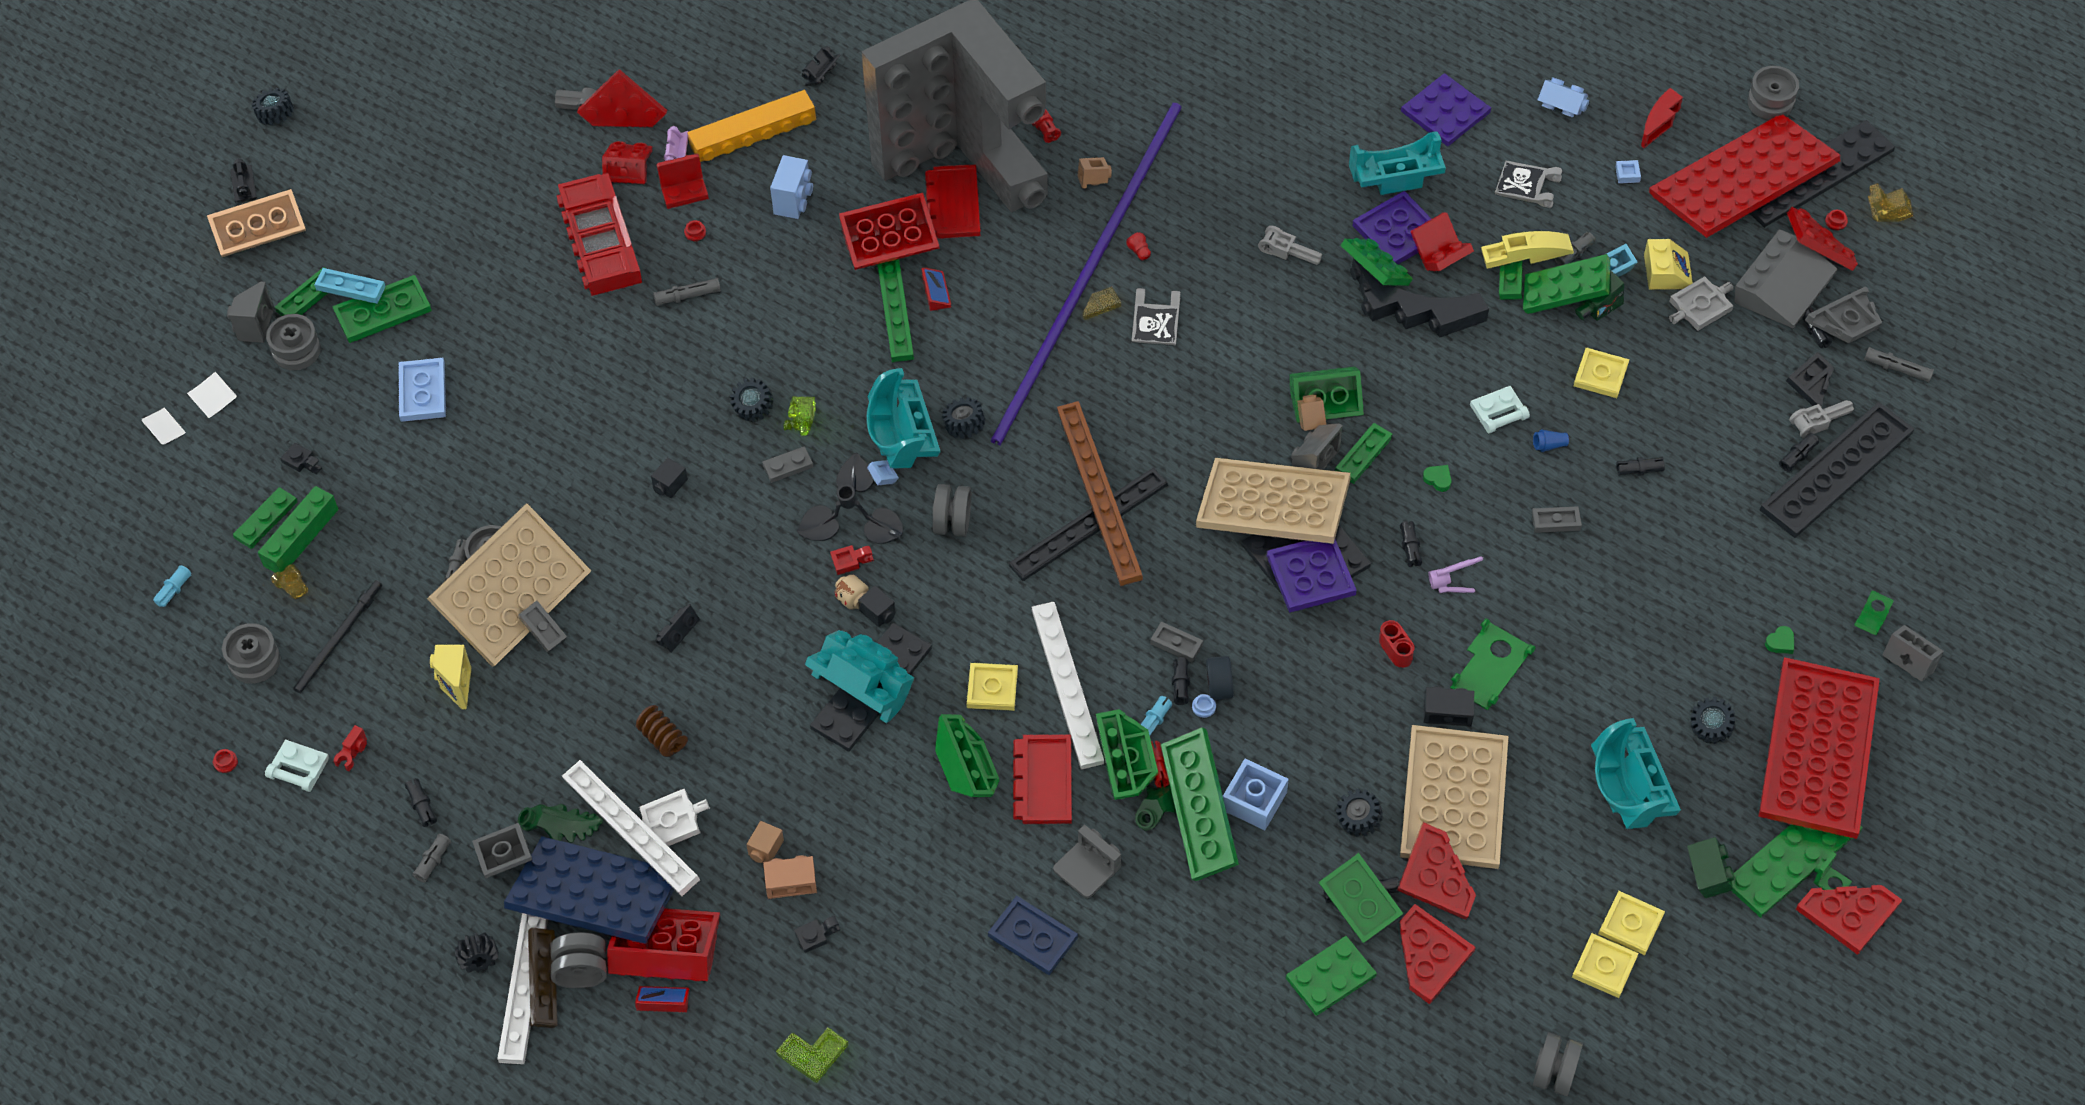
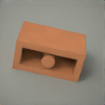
[763,855,817,899]

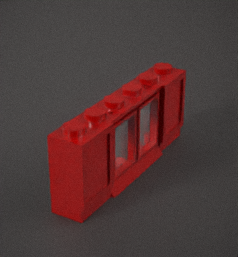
[556,173,642,296]

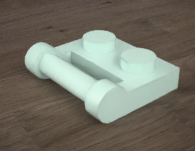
[1470,386,1530,434]
[265,740,329,792]

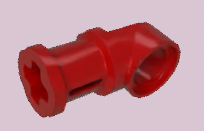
[1032,109,1061,143]

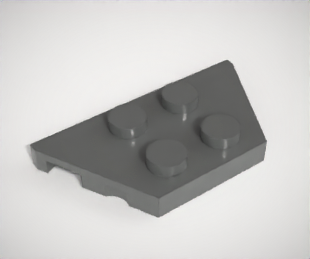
[1805,286,1882,343]

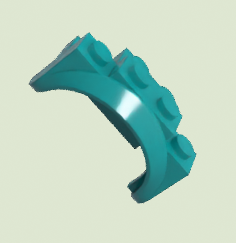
[1349,132,1446,195]
[867,368,940,468]
[805,630,914,723]
[1591,718,1681,829]

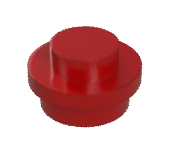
[1825,209,1848,230]
[684,220,706,241]
[213,749,238,773]

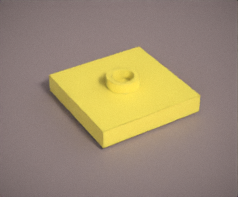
[1574,348,1629,398]
[967,663,1018,711]
[1599,891,1665,955]
[1572,933,1639,998]

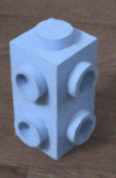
[1538,77,1589,117]

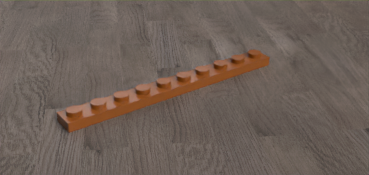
[1057,401,1143,586]

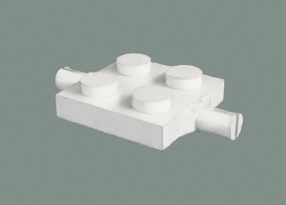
[639,789,710,846]

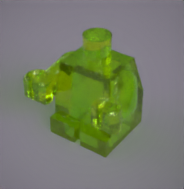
[783,396,816,436]

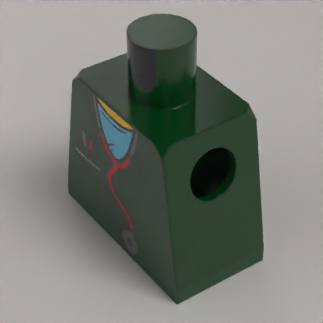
[1575,270,1624,321]

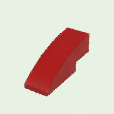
[1641,88,1683,148]

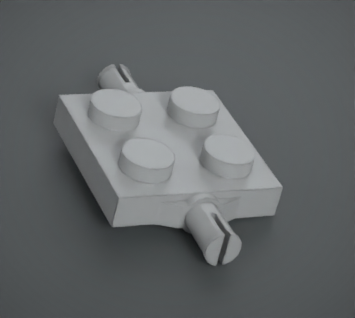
[1669,276,1733,331]

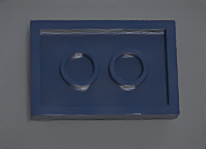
[988,896,1078,976]

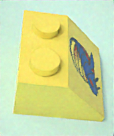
[1644,239,1693,290]
[430,645,471,709]

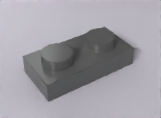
[762,446,813,483]
[1532,506,1582,533]
[518,601,567,653]
[1150,622,1203,663]

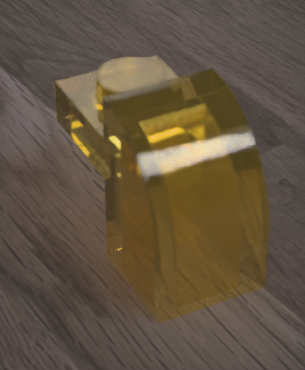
[1868,183,1914,222]

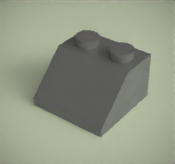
[227,282,274,343]
[1291,423,1343,470]
[472,823,532,878]

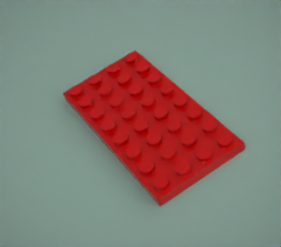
[1649,114,1840,238]
[1758,657,1880,839]

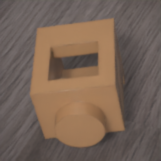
[1078,157,1112,188]

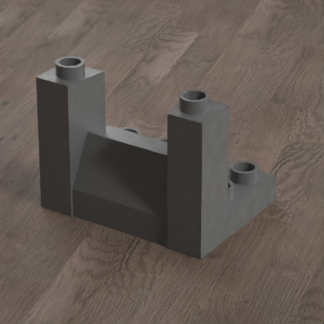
[862,0,1048,213]

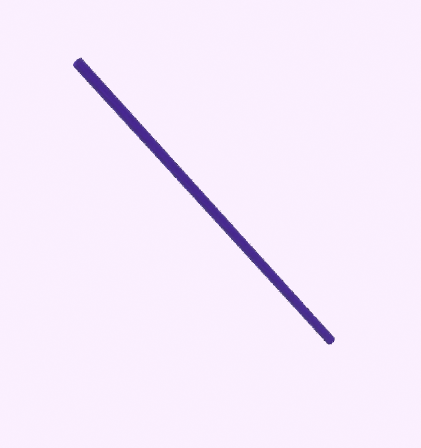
[991,103,1181,445]

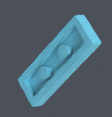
[314,268,386,304]

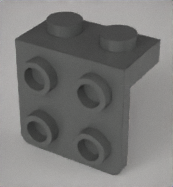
[1053,825,1121,899]

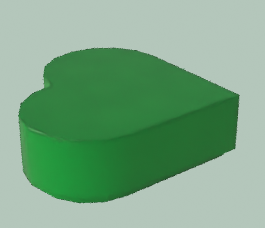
[1423,465,1451,492]
[1765,626,1794,654]

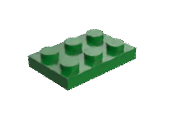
[1340,238,1413,286]
[1318,853,1403,943]
[1286,936,1377,1016]

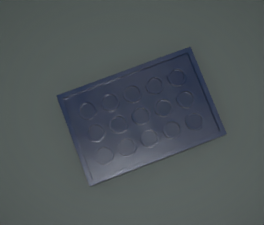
[504,837,674,944]

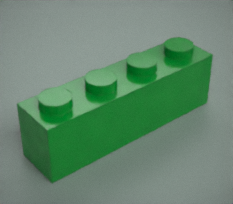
[258,486,339,576]

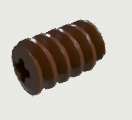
[636,705,688,757]

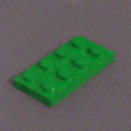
[1523,254,1611,314]
[332,275,432,343]

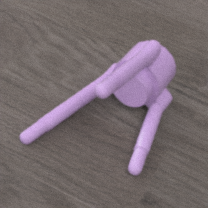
[1428,557,1483,593]

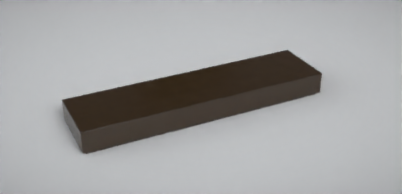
[528,927,557,1028]

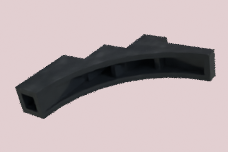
[1350,258,1489,338]

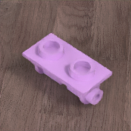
[664,126,688,161]

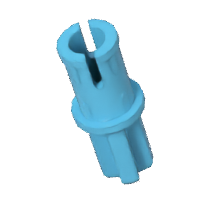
[153,565,191,607]
[1141,696,1172,735]

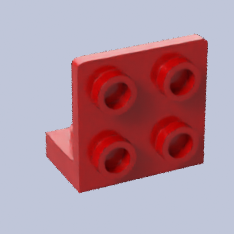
[602,141,653,184]
[657,154,709,209]
[1411,212,1474,271]

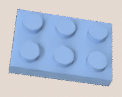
[399,358,446,422]

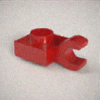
[830,545,874,575]
[334,725,367,771]

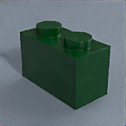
[1687,837,1735,898]

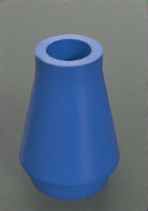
[1533,429,1569,452]

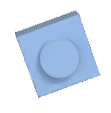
[1615,160,1641,183]
[867,460,899,485]

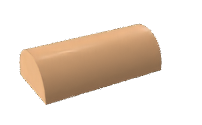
[207,189,306,257]

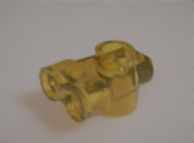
[271,565,308,599]

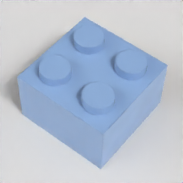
[770,155,813,219]
[1223,759,1288,830]

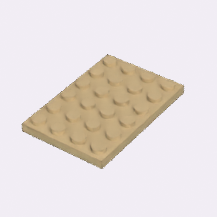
[1196,458,1350,544]
[427,504,591,667]
[1400,725,1508,869]

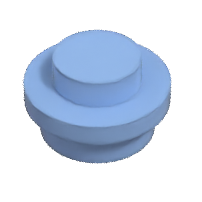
[1192,694,1216,718]

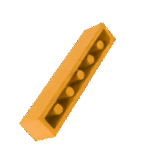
[687,90,816,162]

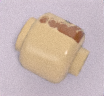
[835,575,869,609]

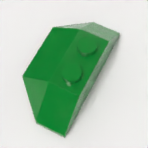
[1096,709,1158,800]
[935,714,1000,797]

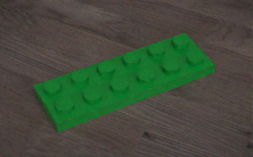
[1161,728,1239,881]
[1732,824,1863,918]

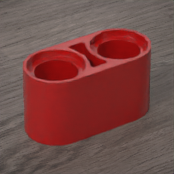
[1379,620,1414,668]

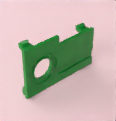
[1450,618,1536,710]

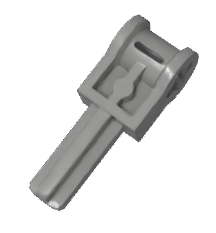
[1258,226,1322,265]
[1789,400,1854,439]

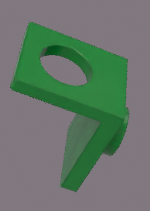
[1854,591,1894,635]
[1813,852,1852,890]

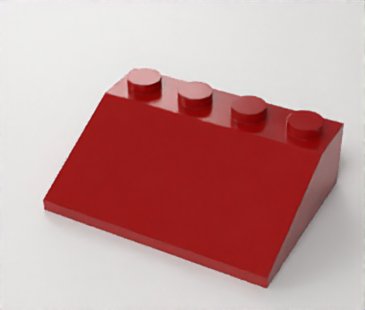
[839,193,940,270]
[607,908,720,981]

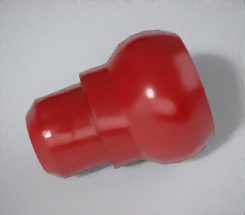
[1126,232,1151,261]

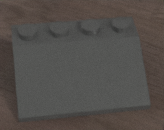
[1734,229,1837,329]

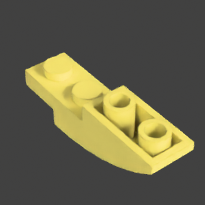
[1481,231,1574,269]

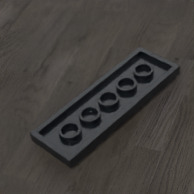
[810,623,932,752]

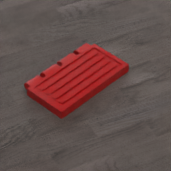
[925,164,981,239]
[1013,735,1072,824]

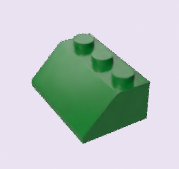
[1289,367,1364,423]

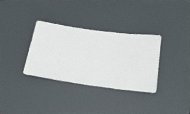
[142,372,237,444]

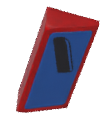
[921,268,951,311]
[635,986,690,1012]

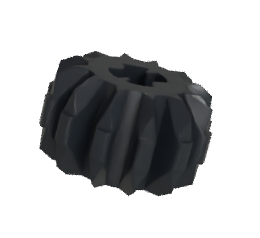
[455,932,499,973]

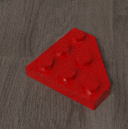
[577,69,667,127]
[1787,207,1858,271]
[1397,822,1476,920]
[1795,885,1902,955]
[1399,904,1475,1004]

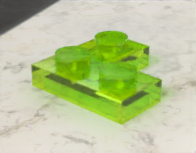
[776,1028,848,1083]

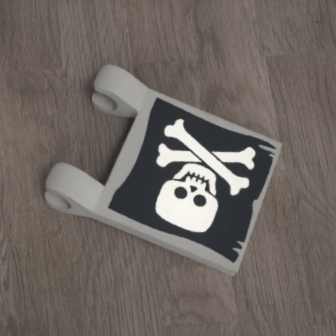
[1495,161,1562,208]
[1132,288,1180,345]

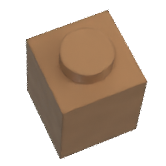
[1297,395,1326,431]
[746,821,784,863]

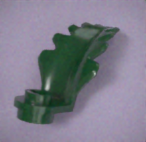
[1135,781,1176,830]
[518,804,603,843]

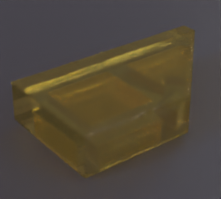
[1083,286,1121,320]

